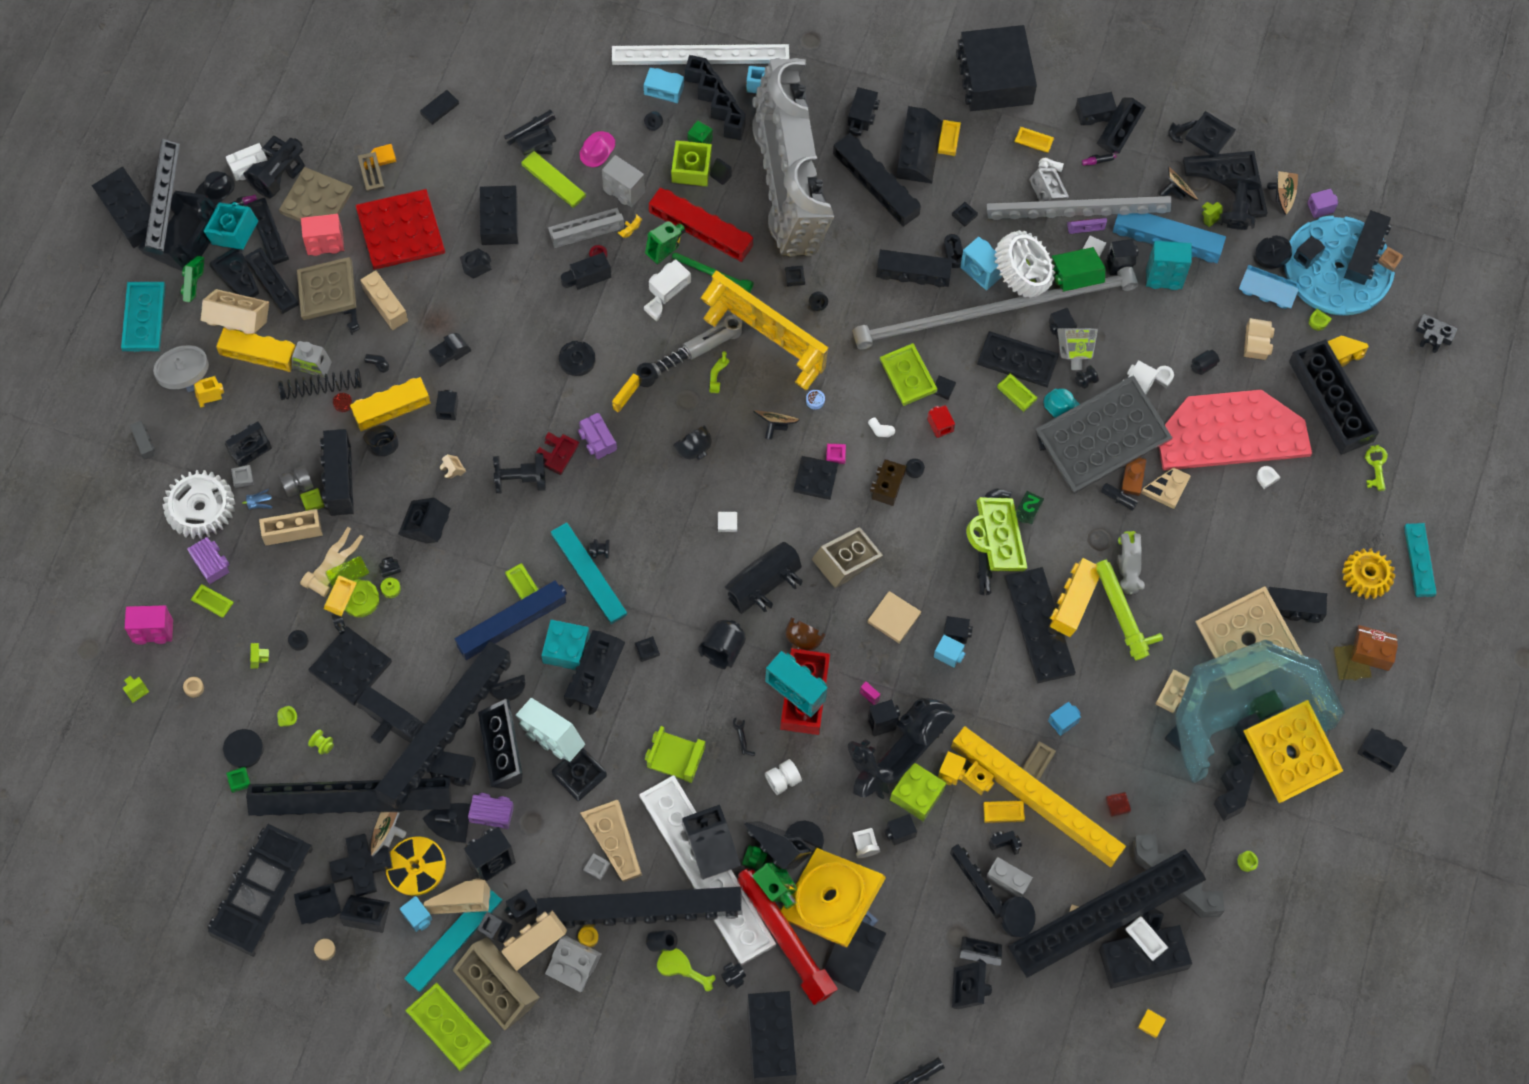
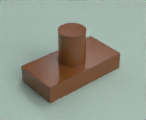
[1121,458,1146,496]

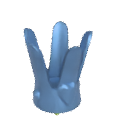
[242,489,272,510]

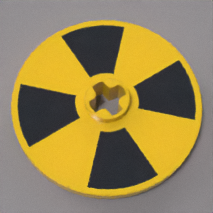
[386,837,446,896]

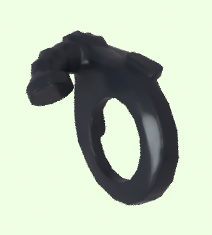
[1168,120,1198,143]

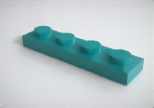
[1404,523,1437,597]

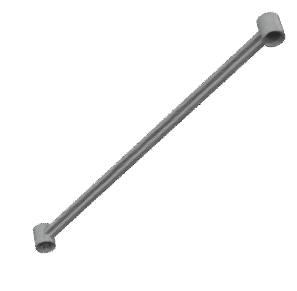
[852,267,1138,350]

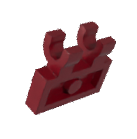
[536,432,579,475]

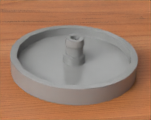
[153,345,209,389]

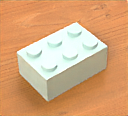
[516,698,585,762]

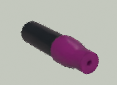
[1082,153,1116,166]
[228,194,257,206]

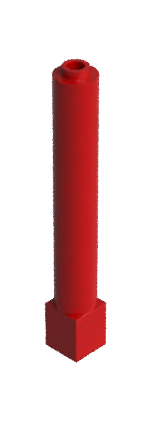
[737,869,838,1005]

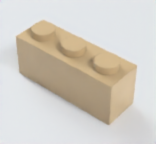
[360,270,408,330]
[259,509,323,546]
[501,911,567,971]

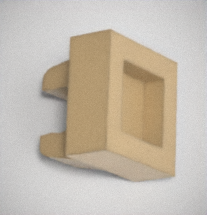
[440,454,466,479]

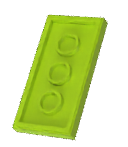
[405,982,492,1072]

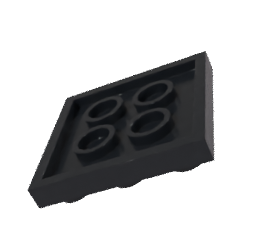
[308,626,392,706]

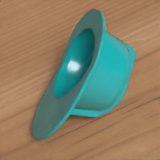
[1044,389,1080,418]

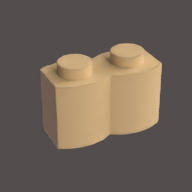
[1244,318,1274,360]

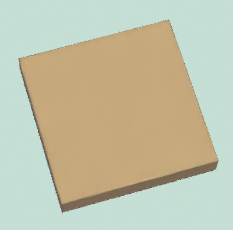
[867,591,921,644]

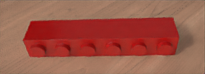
[649,187,753,262]

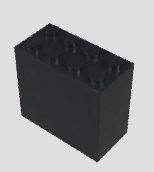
[956,25,1037,112]
[747,991,797,1084]

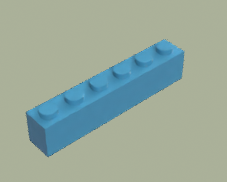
[1113,213,1226,263]

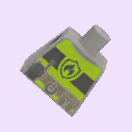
[1058,328,1098,370]
[292,341,332,378]

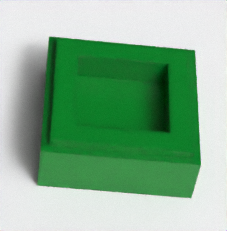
[226,767,251,793]

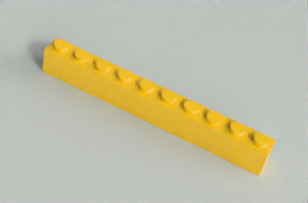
[951,726,1126,867]

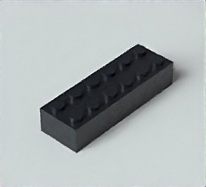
[1289,339,1379,455]

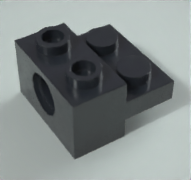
[225,421,272,467]

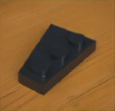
[210,248,259,298]

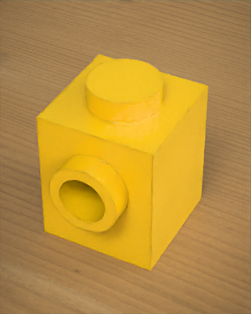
[938,751,966,786]

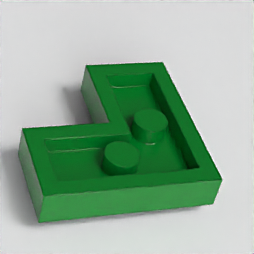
[181,256,205,302]

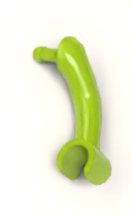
[709,351,729,393]

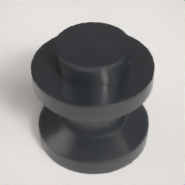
[1075,365,1099,389]
[589,539,610,559]

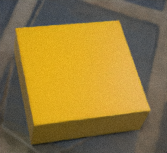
[1138,1009,1166,1038]

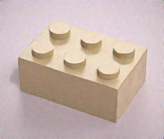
[201,289,269,334]

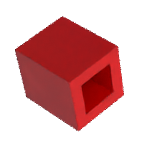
[927,405,955,438]

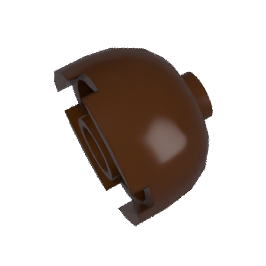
[786,617,826,651]

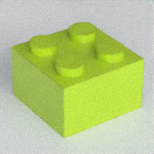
[671,140,712,187]
[890,763,946,822]

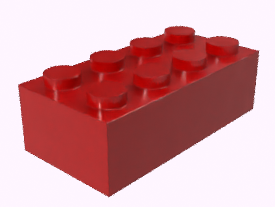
[780,648,830,735]

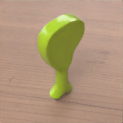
[657,948,716,991]

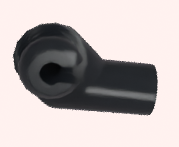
[365,354,389,373]
[985,488,1012,498]

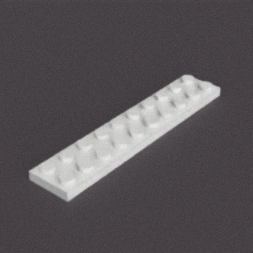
[639,775,776,966]

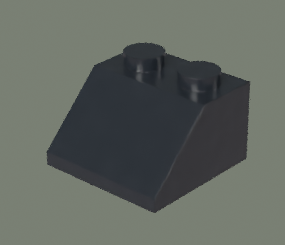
[398,498,451,544]

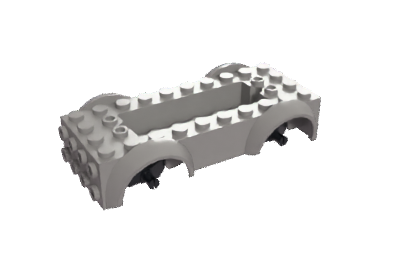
[752,58,834,257]

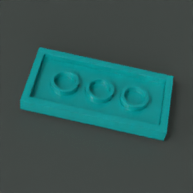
[121,282,166,351]

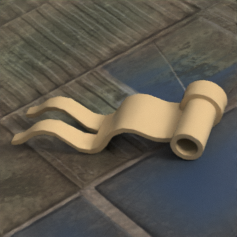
[300,527,364,597]

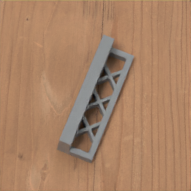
[548,208,624,248]

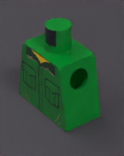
[645,221,686,265]
[752,863,797,909]

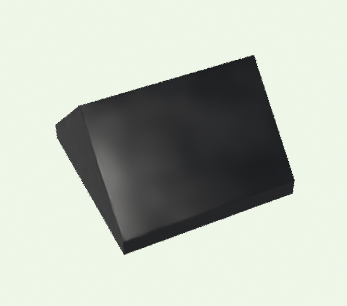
[340,895,390,933]

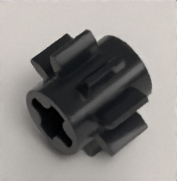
[721,962,746,989]

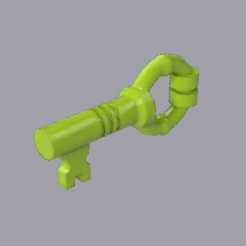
[1365,445,1388,491]

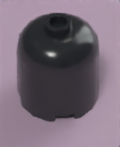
[698,620,746,669]

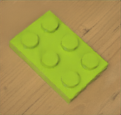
[880,343,937,406]

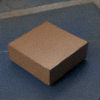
[1378,247,1403,272]

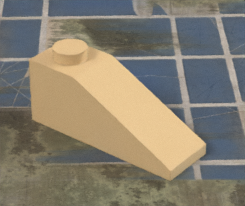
[424,879,490,914]

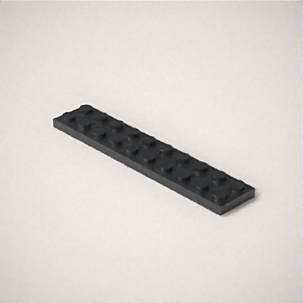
[1008,849,1206,978]

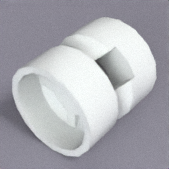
[765,759,802,795]

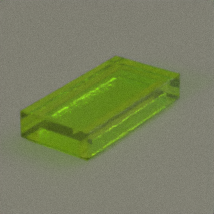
[325,556,369,588]

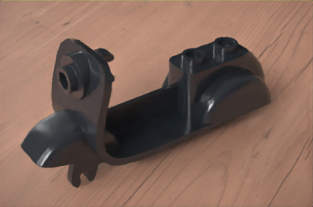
[848,698,955,799]

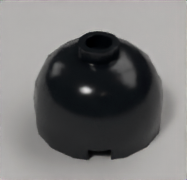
[673,425,712,460]

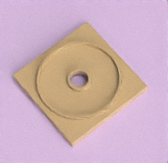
[1195,586,1303,691]

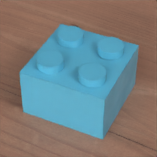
[960,237,1002,291]

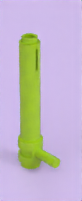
[1096,559,1163,661]

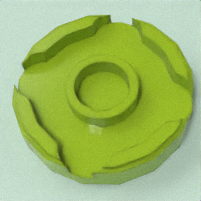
[344,579,379,617]

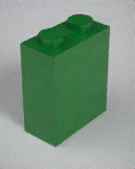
[1051,247,1105,292]

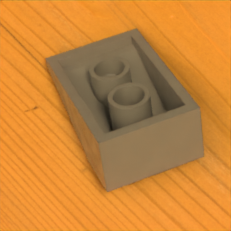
[812,527,883,588]

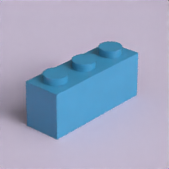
[1239,265,1300,309]

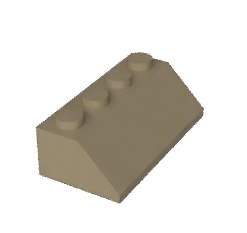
[453,937,540,1031]

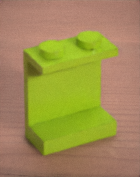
[645,726,705,783]

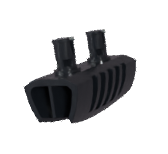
[725,542,803,614]
[564,630,625,715]

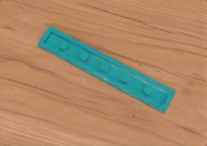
[551,522,627,624]
[404,889,503,993]

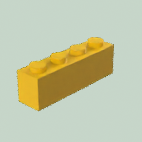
[216,327,296,372]
[350,377,431,431]
[1050,558,1099,637]

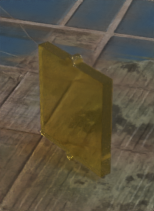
[1334,644,1372,681]

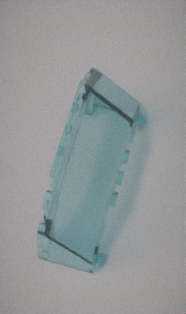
[1175,639,1345,783]

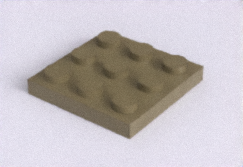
[279,167,354,222]
[297,257,357,320]

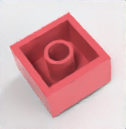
[301,214,344,256]

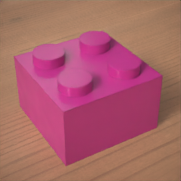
[125,605,173,645]

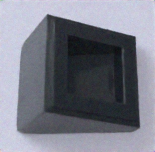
[710,158,732,185]

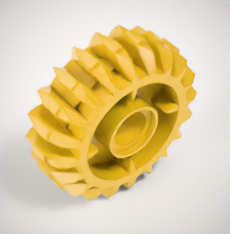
[1342,548,1395,599]

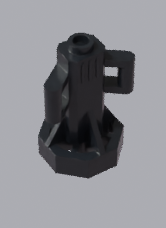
[243,135,305,199]

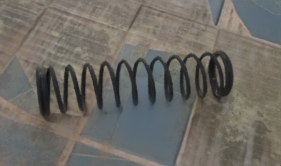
[278,368,362,401]

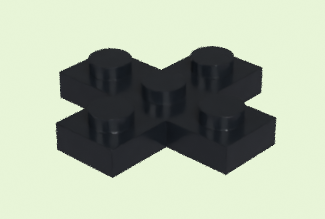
[329,834,393,897]

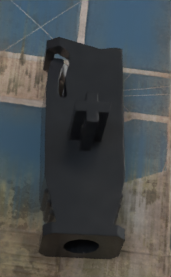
[357,686,425,744]

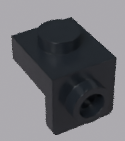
[989,830,1022,855]

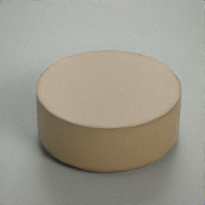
[183,677,204,698]
[314,939,336,960]

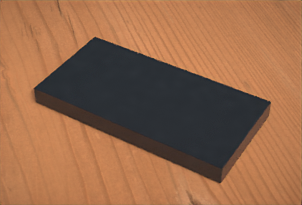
[977,331,1059,388]

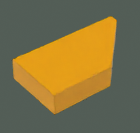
[363,144,396,170]

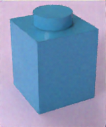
[1048,702,1081,736]

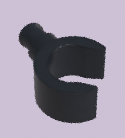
[331,614,345,635]

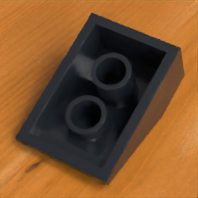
[825,921,886,993]

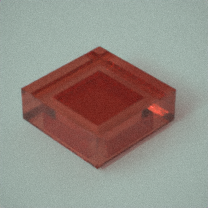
[1106,792,1131,817]

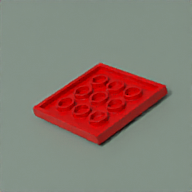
[355,189,445,270]

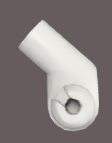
[1039,158,1064,172]
[868,417,895,437]

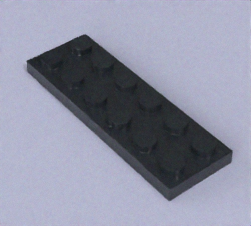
[1005,567,1076,684]

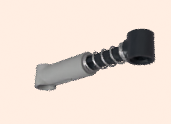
[637,314,742,387]

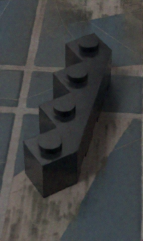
[685,55,746,140]
[1214,712,1261,821]

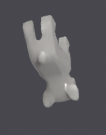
[1117,533,1145,595]

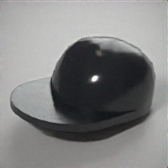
[363,425,399,457]

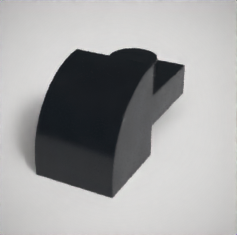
[429,333,471,367]

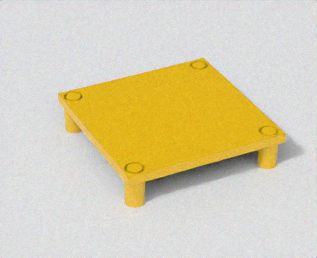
[700,270,828,390]

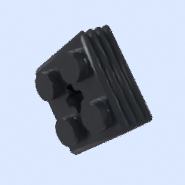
[552,748,607,801]

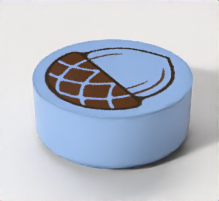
[806,390,825,409]

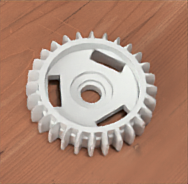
[994,230,1055,298]
[163,470,235,539]

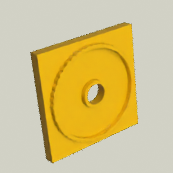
[1244,700,1343,803]
[781,848,886,948]

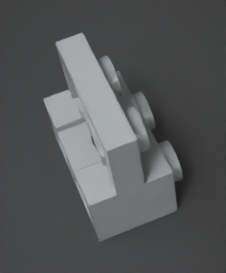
[545,935,602,992]

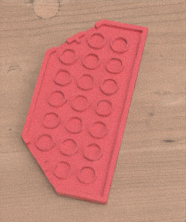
[1158,390,1312,471]

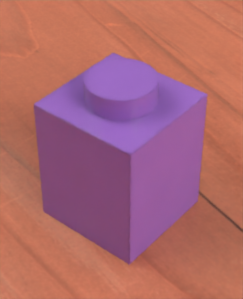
[1307,189,1338,218]

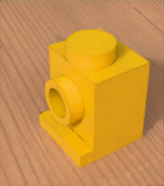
[193,376,224,407]
[962,761,995,795]

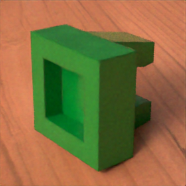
[742,845,768,871]

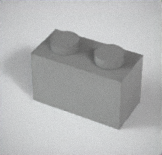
[985,857,1033,897]

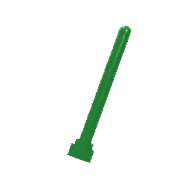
[672,252,754,293]

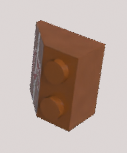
[1351,625,1398,671]

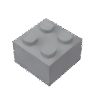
[602,155,645,208]

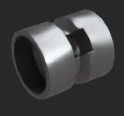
[279,465,314,498]

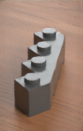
[1132,834,1225,918]

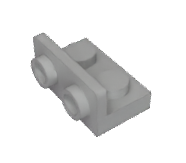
[1029,168,1069,201]

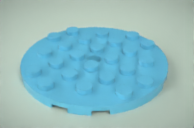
[1284,216,1395,315]

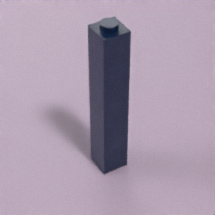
[454,580,567,660]

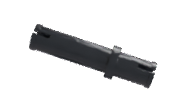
[504,110,556,146]
[977,551,992,595]
[893,1057,945,1084]

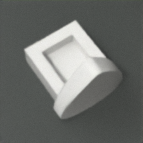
[853,828,881,858]

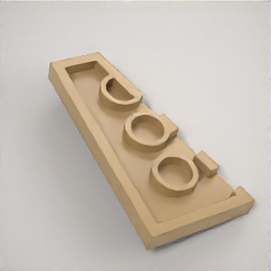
[581,800,642,882]

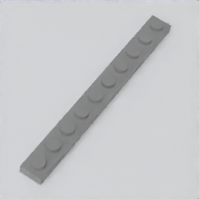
[987,196,1171,220]

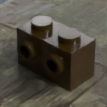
[870,459,906,506]

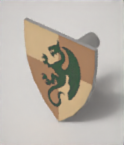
[371,812,406,856]

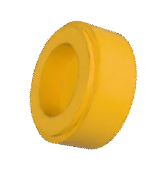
[578,927,599,948]

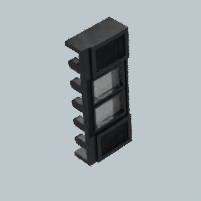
[207,824,313,957]

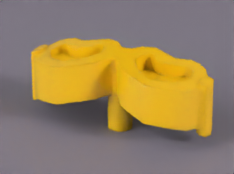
[618,214,642,238]

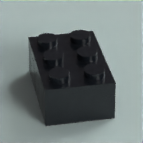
[480,185,519,245]
[463,826,516,882]

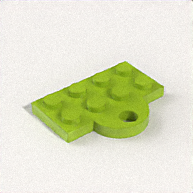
[966,497,1027,571]

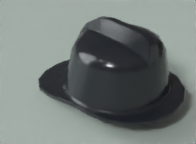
[195,171,235,206]

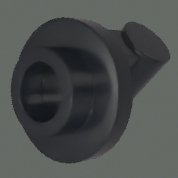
[379,557,401,578]

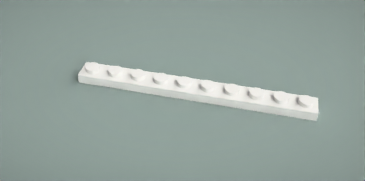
[612,44,789,65]

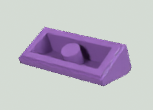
[1067,218,1107,234]

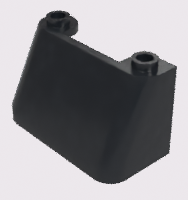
[138,190,216,271]

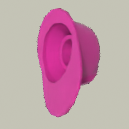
[580,131,615,167]

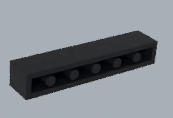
[833,133,921,227]

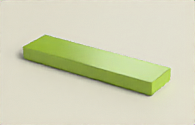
[521,151,586,208]

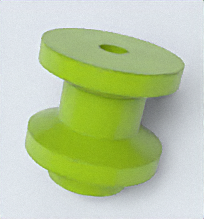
[308,729,334,755]

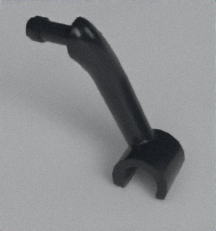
[733,717,755,756]

